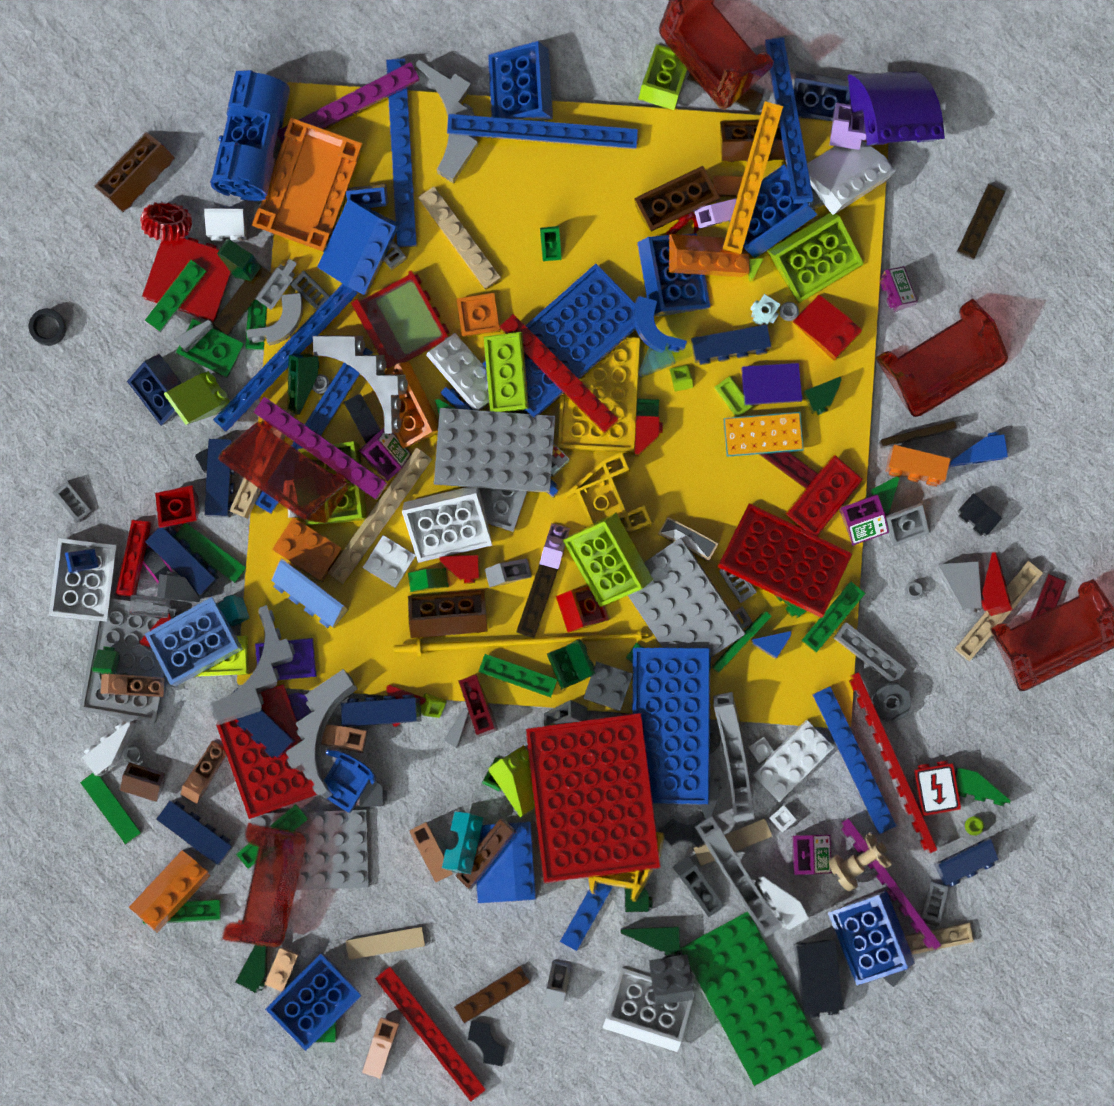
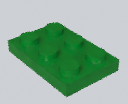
[176,319,245,378]

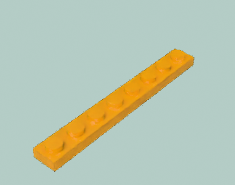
[722,101,783,255]

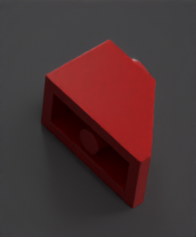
[634,416,663,456]
[439,555,479,584]

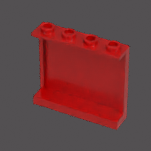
[142,237,231,322]

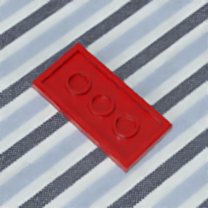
[785,455,863,536]

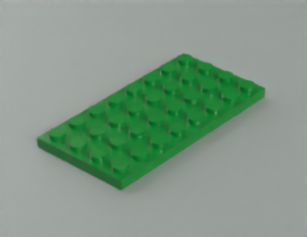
[680,912,822,1086]

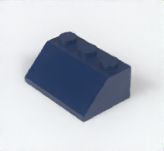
[793,71,850,121]
[127,354,182,426]
[934,839,998,887]

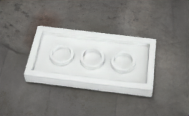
[426,333,489,411]
[752,720,834,802]

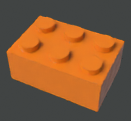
[885,445,951,487]
[272,517,343,582]

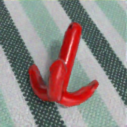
[665,212,699,235]

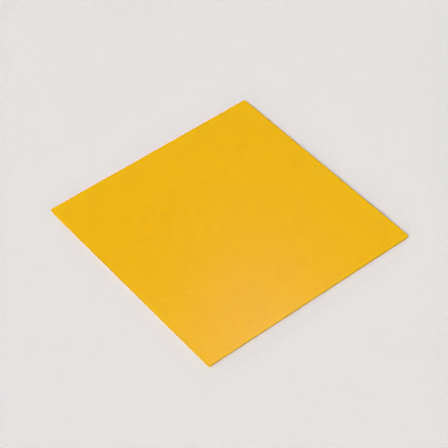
[237,82,889,728]

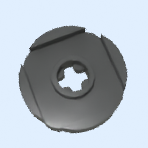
[872,682,911,721]

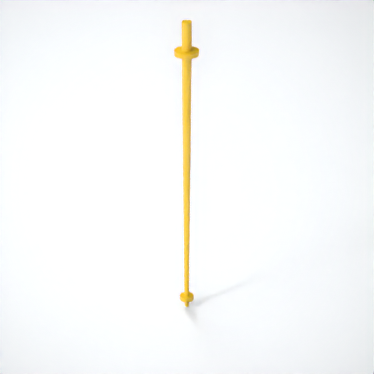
[394,629,649,657]

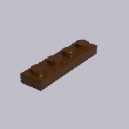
[456,818,517,889]
[454,966,530,1023]

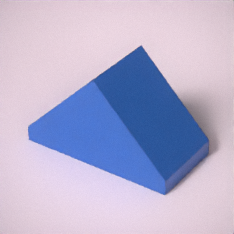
[65,549,99,574]
[752,631,791,659]

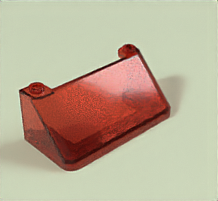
[659,0,774,110]
[876,299,1008,417]
[218,420,350,523]
[990,578,1114,691]
[222,822,306,947]

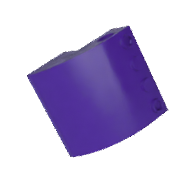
[848,71,945,145]

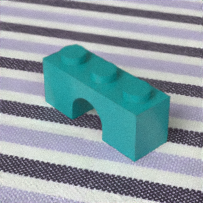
[442,812,484,875]

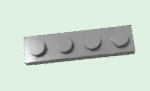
[834,622,906,682]

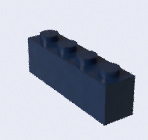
[691,325,771,365]
[204,439,237,518]
[146,526,220,595]
[234,688,295,758]
[341,695,422,727]
[156,800,234,865]

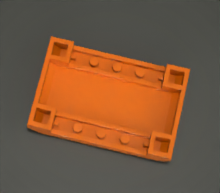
[252,118,363,252]

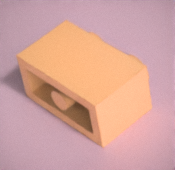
[265,947,299,992]

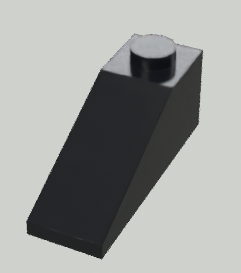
[344,393,380,443]

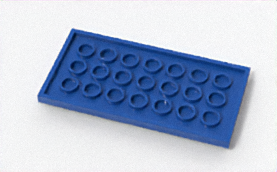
[482,264,636,418]
[633,648,711,804]

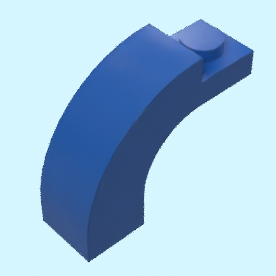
[633,296,687,353]

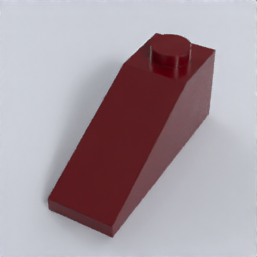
[458,674,498,737]

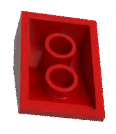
[793,295,862,361]

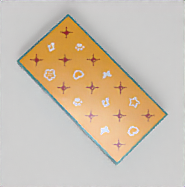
[723,412,804,457]

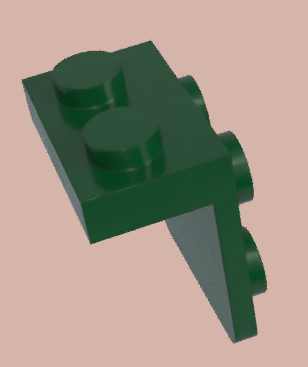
[547,639,595,689]

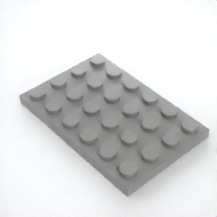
[434,408,555,493]
[628,537,746,658]
[79,598,177,723]
[251,810,369,891]

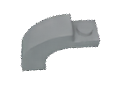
[247,293,303,346]

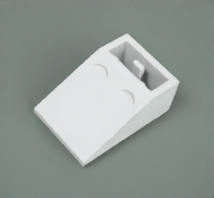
[82,721,136,776]
[757,876,809,930]

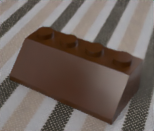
[720,120,786,162]
[94,132,175,212]
[634,166,720,232]
[408,589,488,638]

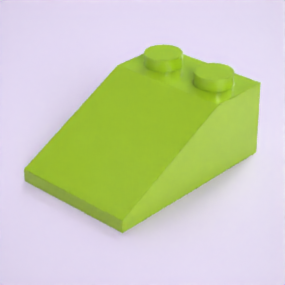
[638,44,692,110]
[164,371,230,425]
[488,745,535,817]

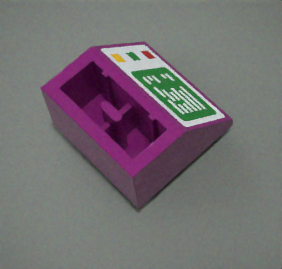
[880,266,918,313]
[358,427,411,481]
[839,495,889,546]
[791,835,832,875]

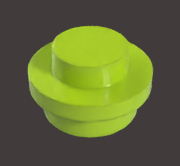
[965,816,984,836]

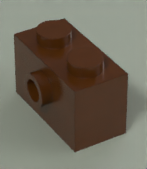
[120,762,166,802]

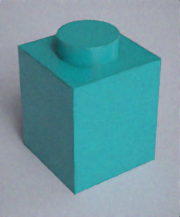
[217,595,250,626]

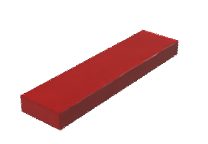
[116,520,151,597]

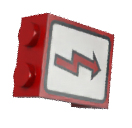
[914,760,961,816]

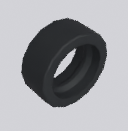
[28,308,67,346]

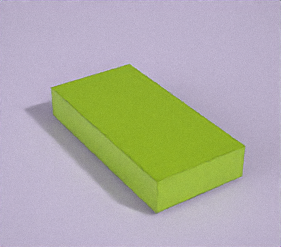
[714,376,753,417]

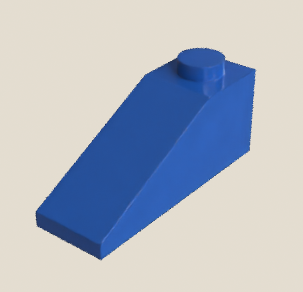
[949,432,1008,467]

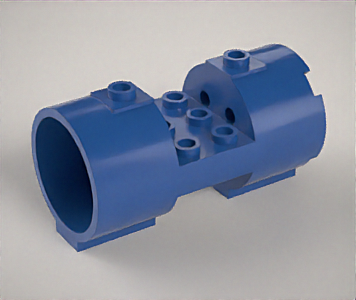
[211,70,290,201]

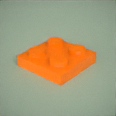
[457,293,500,337]

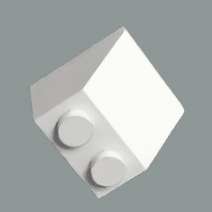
[204,209,247,242]

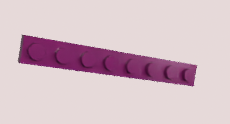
[277,62,420,144]
[253,397,388,499]
[841,818,941,950]

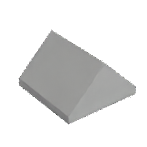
[885,503,929,546]

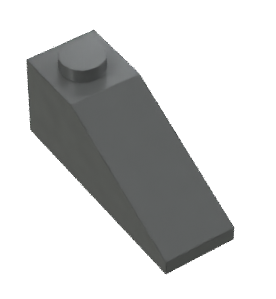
[673,856,724,917]

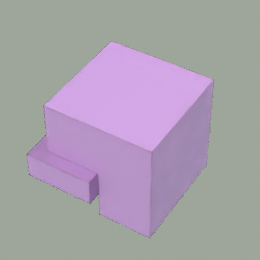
[829,103,866,150]

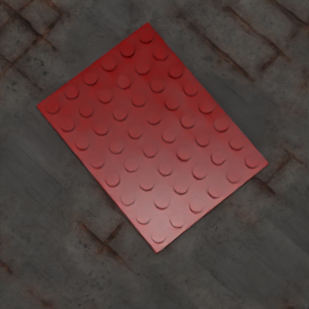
[526,713,661,883]

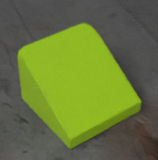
[748,258,763,282]
[669,365,693,391]
[421,693,447,718]

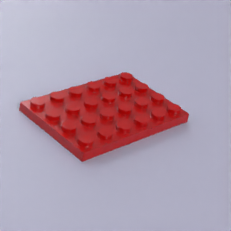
[718,503,852,618]
[217,684,317,819]

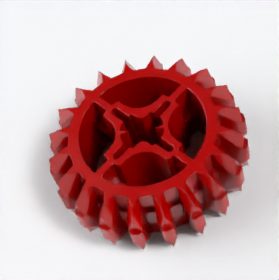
[140,201,192,242]

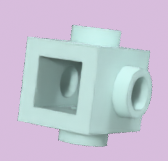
[750,294,780,326]

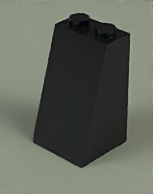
[794,939,844,1018]

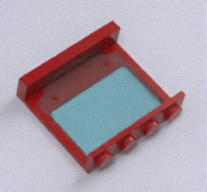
[351,270,450,370]

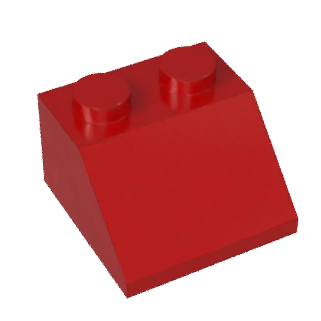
[155,485,200,528]
[556,586,609,633]

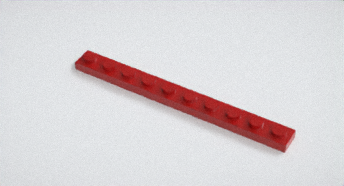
[849,672,937,853]

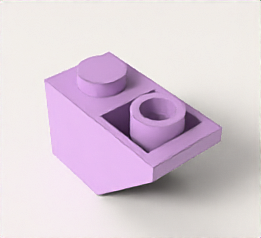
[695,198,737,228]
[540,524,570,569]

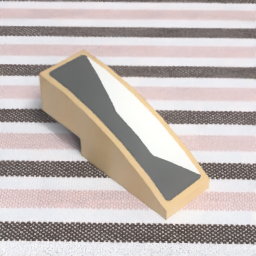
[658,517,718,562]

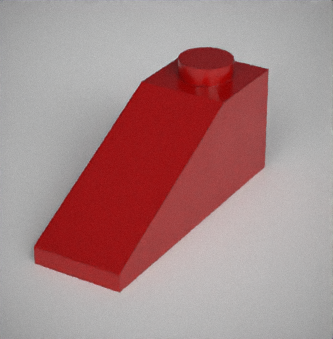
[981,552,1013,616]

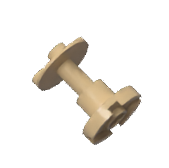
[829,832,892,892]

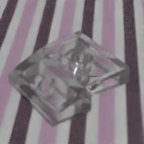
[129,580,171,618]

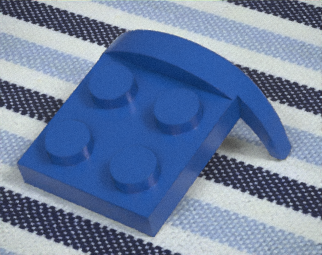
[324,749,376,813]

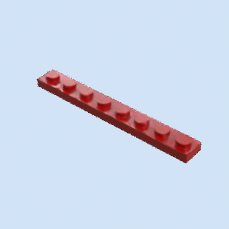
[499,314,619,434]
[375,966,486,1102]

